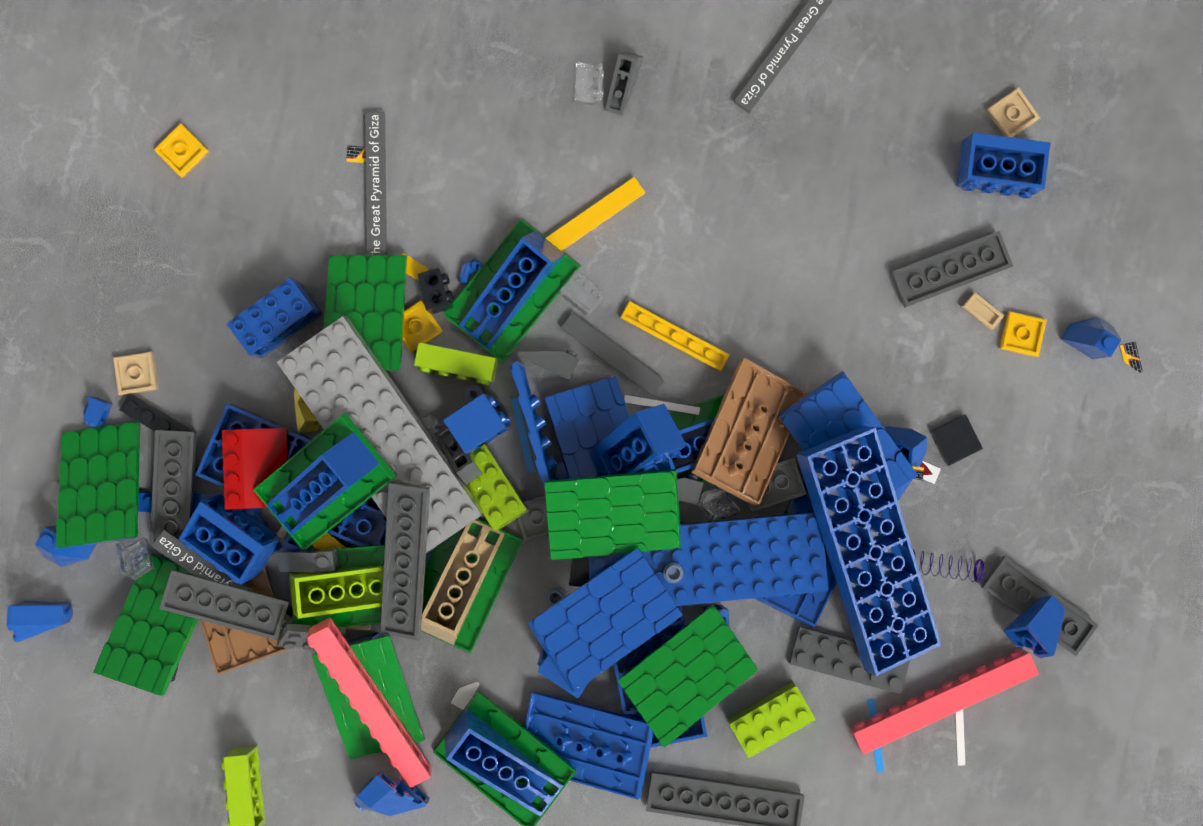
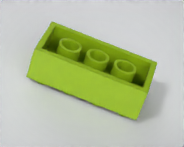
[414,343,499,385]
[464,444,529,531]
[727,681,816,758]
[222,745,265,826]

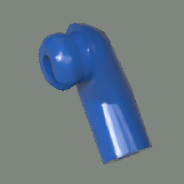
[458,259,481,284]

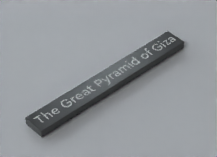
[734,0,833,113]
[365,112,387,255]
[151,530,293,634]

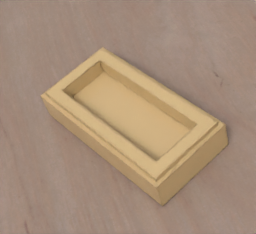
[961,292,1004,331]

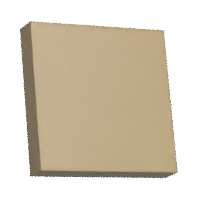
[986,87,1040,138]
[113,352,159,395]

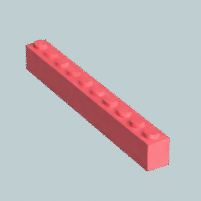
[307,618,431,788]
[850,649,1039,755]

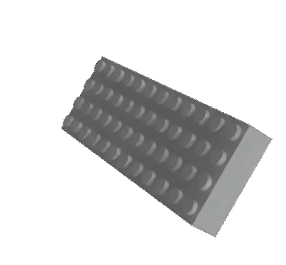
[277,316,484,553]

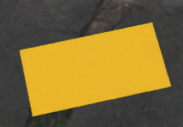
[402,253,429,281]

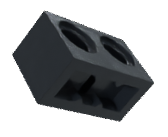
[418,268,454,314]

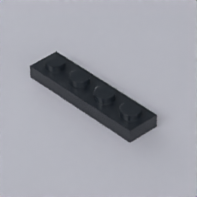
[119,394,197,433]

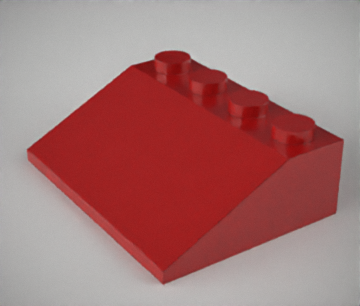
[222,428,288,509]

